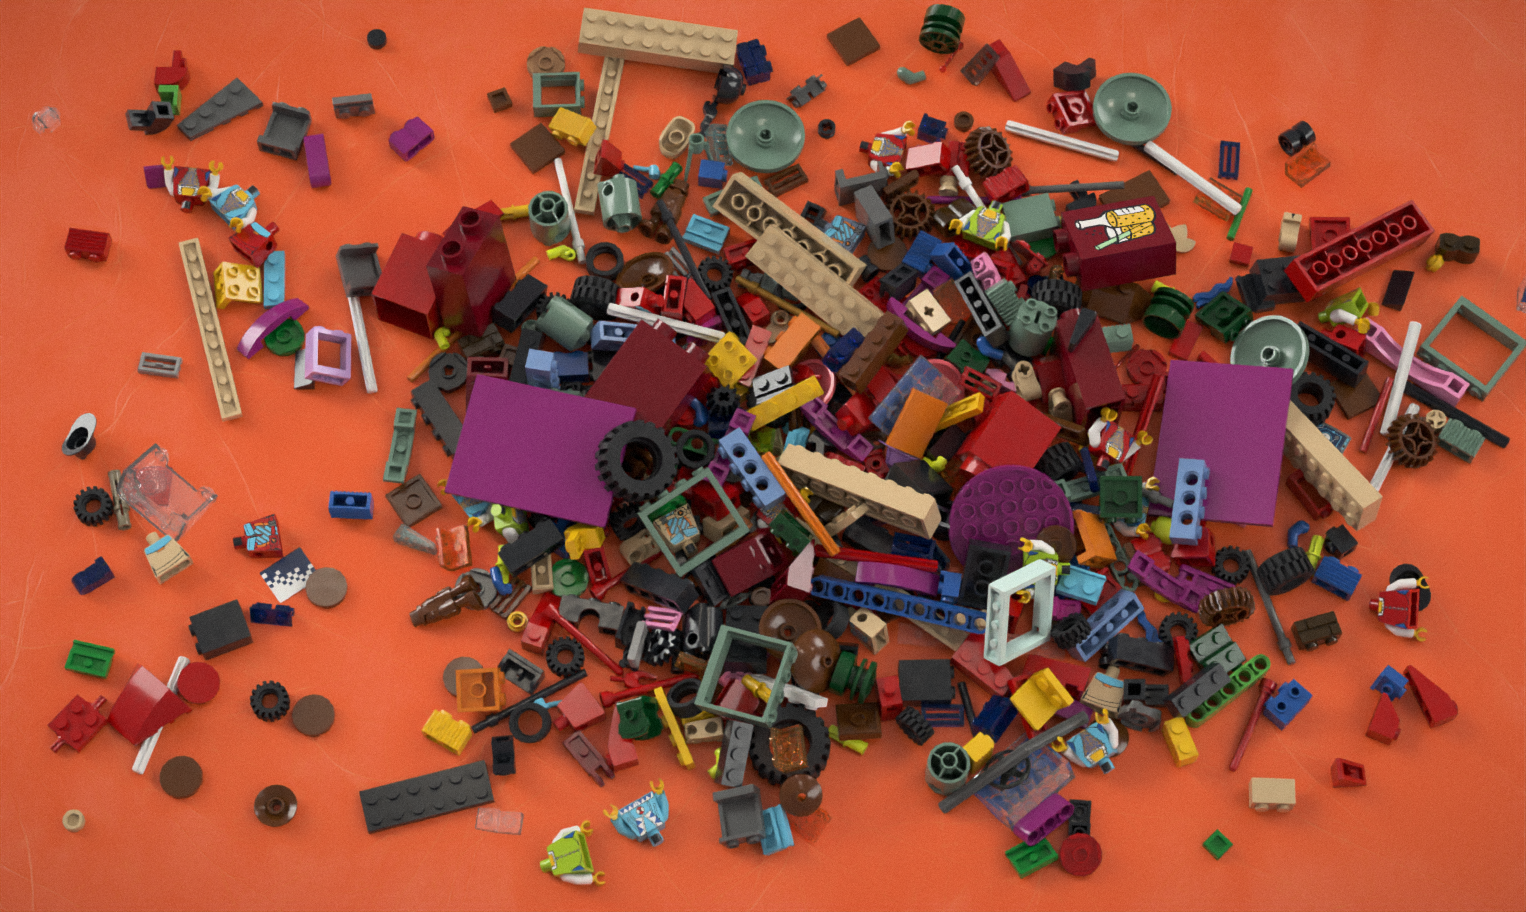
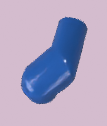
[976,336,1003,360]
[690,398,708,427]
[1287,520,1310,548]
[490,566,512,596]

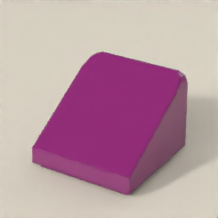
[144,165,166,189]

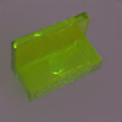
[748,427,776,453]

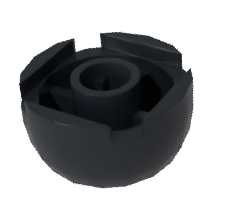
[712,64,746,104]

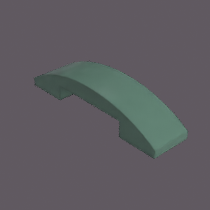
[383,408,417,484]
[1054,463,1127,503]

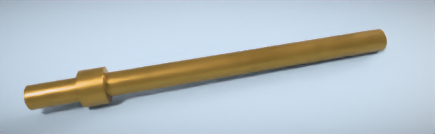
[735,275,841,338]

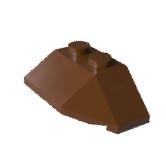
[1075,280,1152,325]

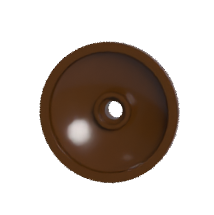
[616,252,674,293]
[759,599,822,660]
[791,629,842,693]

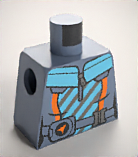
[816,215,866,254]

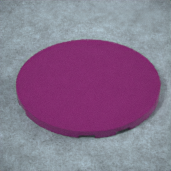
[948,465,1074,575]

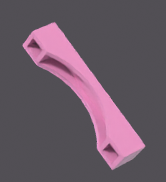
[1356,317,1469,407]

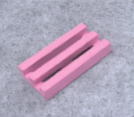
[642,606,683,632]

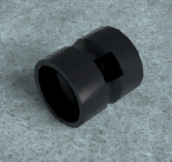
[1278,120,1316,156]

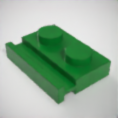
[64,639,116,679]
[1005,838,1058,879]

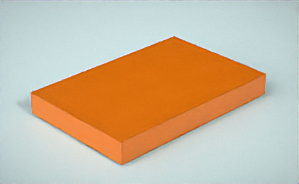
[886,388,948,459]

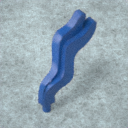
[1193,277,1233,309]
[1137,611,1162,643]

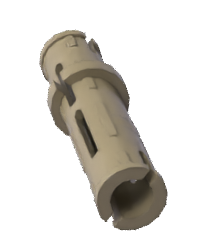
[108,470,132,531]

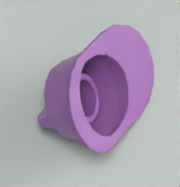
[879,440,920,469]

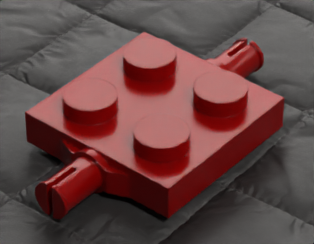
[48,694,108,753]

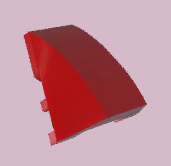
[107,663,193,746]

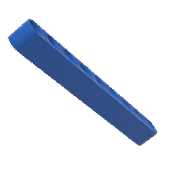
[811,575,987,634]

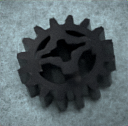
[642,622,682,667]

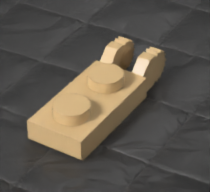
[824,503,869,536]

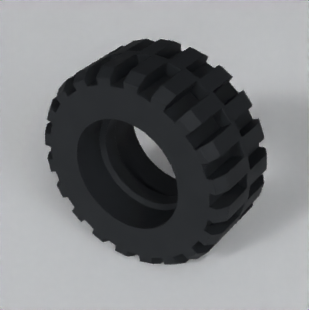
[595,420,679,502]
[749,703,830,788]

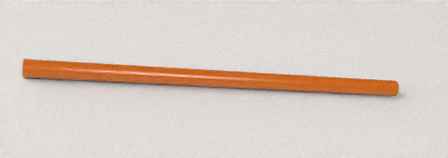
[407,256,540,382]

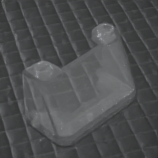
[116,443,218,542]

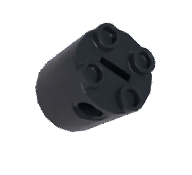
[681,603,723,664]

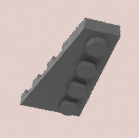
[177,78,263,141]

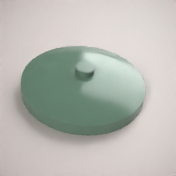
[1093,73,1172,145]
[726,100,805,173]
[1230,315,1309,385]

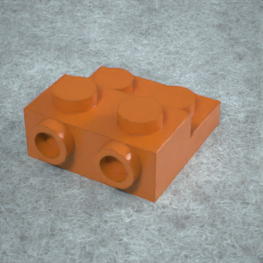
[455,668,506,713]

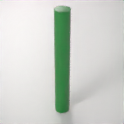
[1226,187,1253,241]

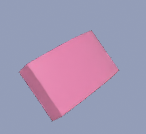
[970,252,1002,291]
[986,368,1017,394]

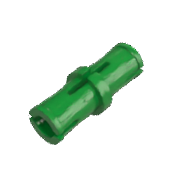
[650,162,683,199]

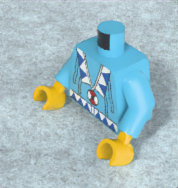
[603,778,669,847]

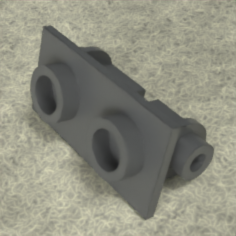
[786,74,827,108]

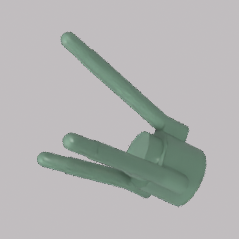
[684,133,713,182]

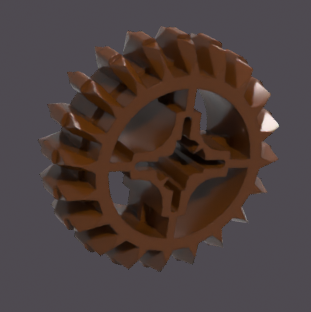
[964,126,1013,178]
[885,189,936,241]
[1385,413,1439,469]
[1198,586,1255,627]

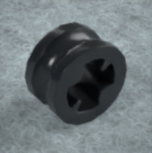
[818,119,836,139]

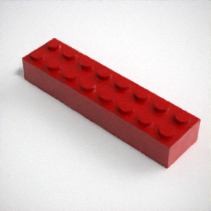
[1284,200,1435,303]

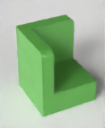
[158,85,182,115]

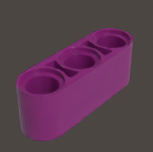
[304,133,332,188]
[1013,793,1074,846]

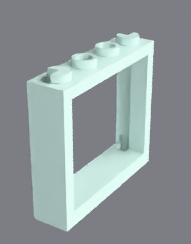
[984,559,1056,666]

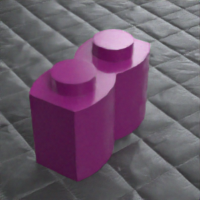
[389,116,435,162]

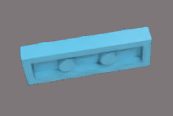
[264,251,286,309]

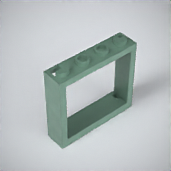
[1416,296,1526,401]
[637,466,750,577]
[694,624,798,729]

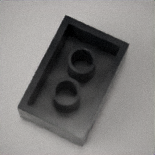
[1249,255,1316,305]
[957,538,1011,610]
[724,605,769,674]

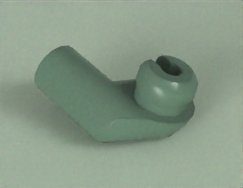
[897,67,926,85]

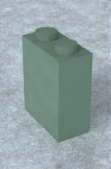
[1002,193,1061,243]

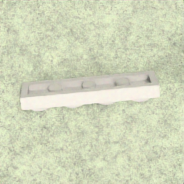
[749,674,828,710]

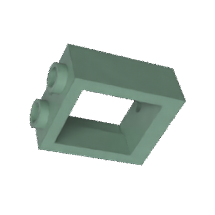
[533,72,585,117]

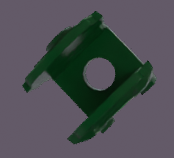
[944,339,990,387]
[616,696,664,741]

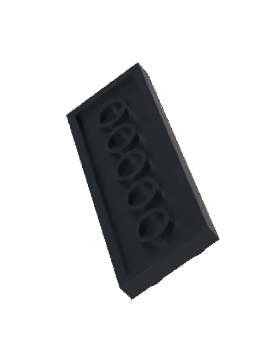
[359,760,495,834]

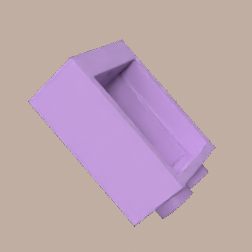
[305,326,351,386]

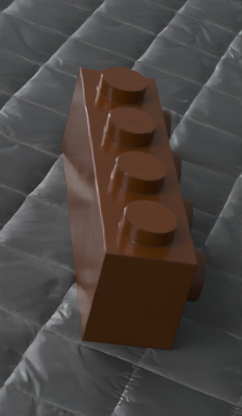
[839,311,909,394]

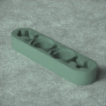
[1103,520,1138,593]

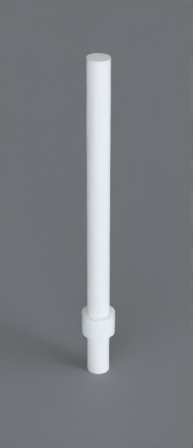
[554,158,586,264]
[951,165,1022,266]

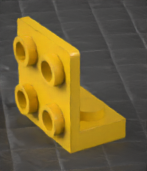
[213,262,263,309]
[705,331,757,389]
[1010,668,1074,731]

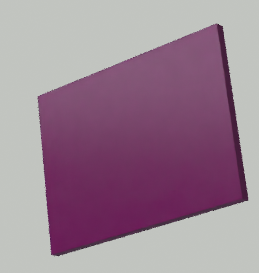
[1148,360,1294,527]
[444,374,637,529]

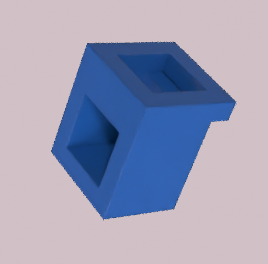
[937,570,962,605]
[1370,665,1409,701]

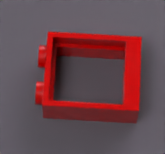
[1285,468,1333,521]

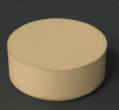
[62,809,85,832]

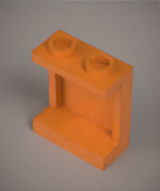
[1072,510,1117,569]

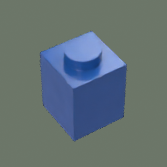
[698,159,728,189]

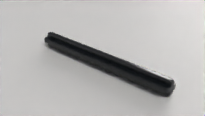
[1404,381,1510,448]

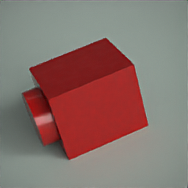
[371,231,443,340]
[955,391,1061,481]

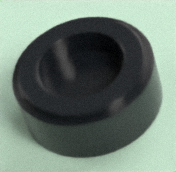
[367,29,387,49]

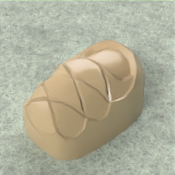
[659,116,695,159]

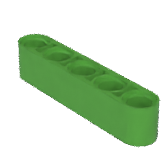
[1185,654,1271,728]

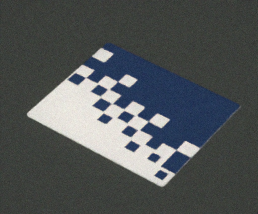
[260,547,316,603]

